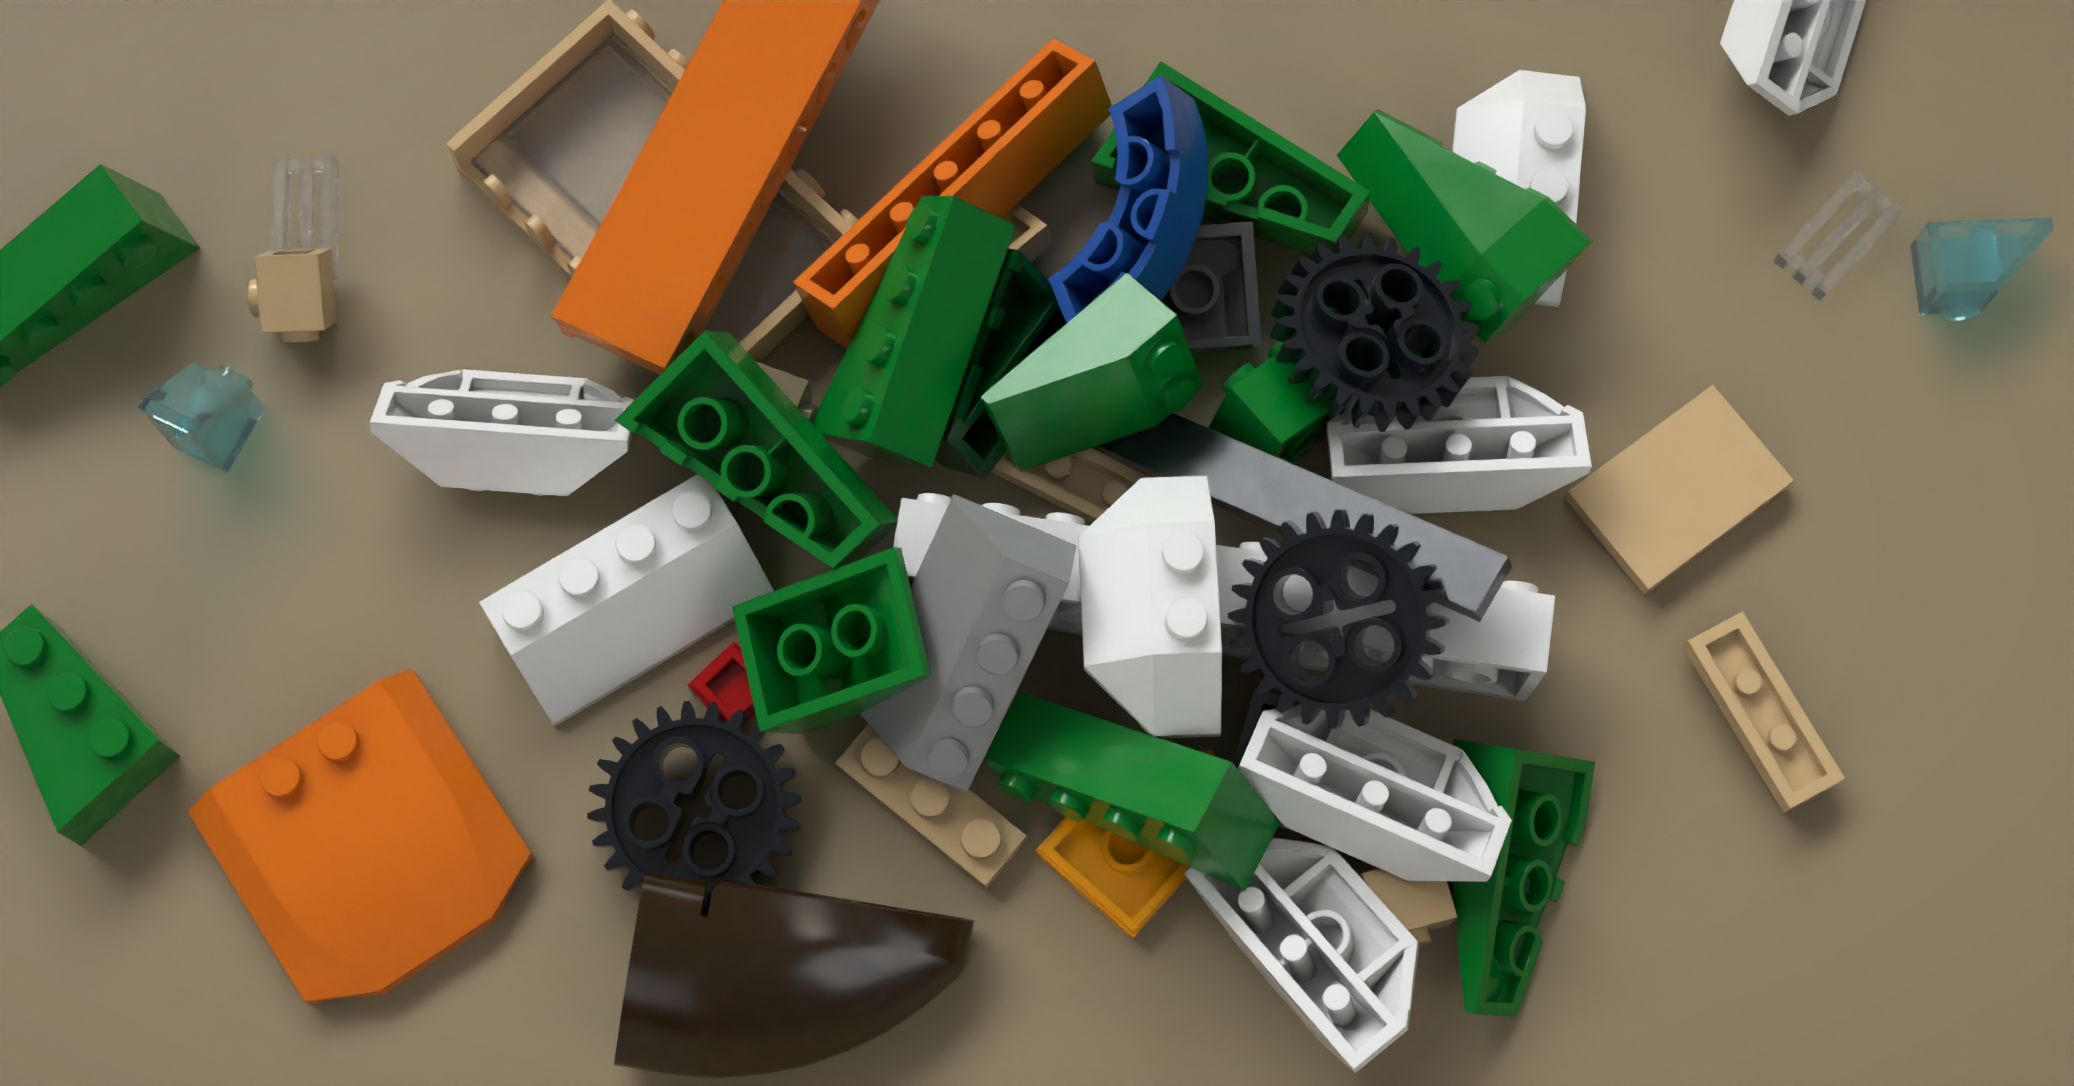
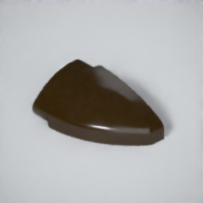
[614,872,974,1078]

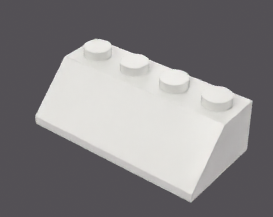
[479,474,774,727]

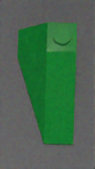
[1336,110,1593,343]
[1452,739,1595,1017]

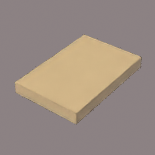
[1564,385,1795,595]

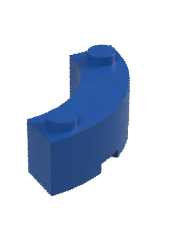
[1048,75,1208,323]

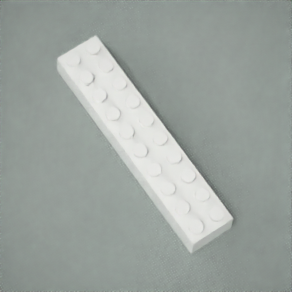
[893,493,1555,702]

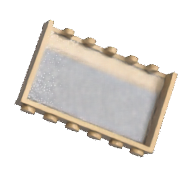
[445,0,858,362]

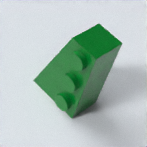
[0,604,180,846]

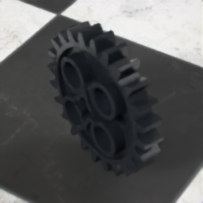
[1270,234,1479,432]
[1228,509,1450,729]
[587,701,802,910]

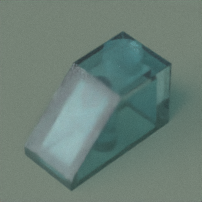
[1910,218,2054,321]
[138,362,265,473]

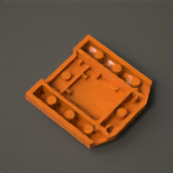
[188,668,535,1005]

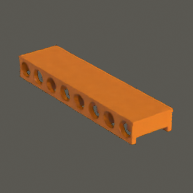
[551,0,880,375]

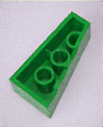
[1091,61,1370,255]
[0,164,200,387]
[811,196,1016,468]
[1208,294,1422,464]
[614,330,898,569]
[983,692,1281,891]

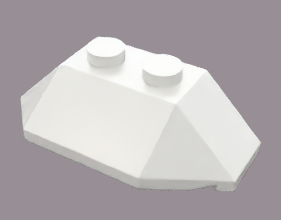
[1720,0,1866,116]
[1452,70,1586,307]
[370,369,634,496]
[1326,376,1592,514]
[1078,476,1222,739]
[1238,704,1512,882]
[1185,838,1419,1073]

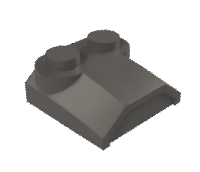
[1161,222,1262,353]

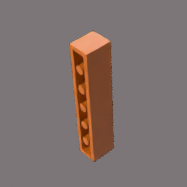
[792,38,1112,349]

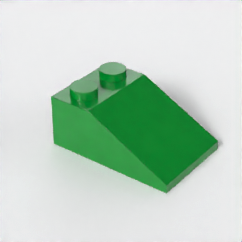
[980,273,1203,472]
[732,547,931,734]

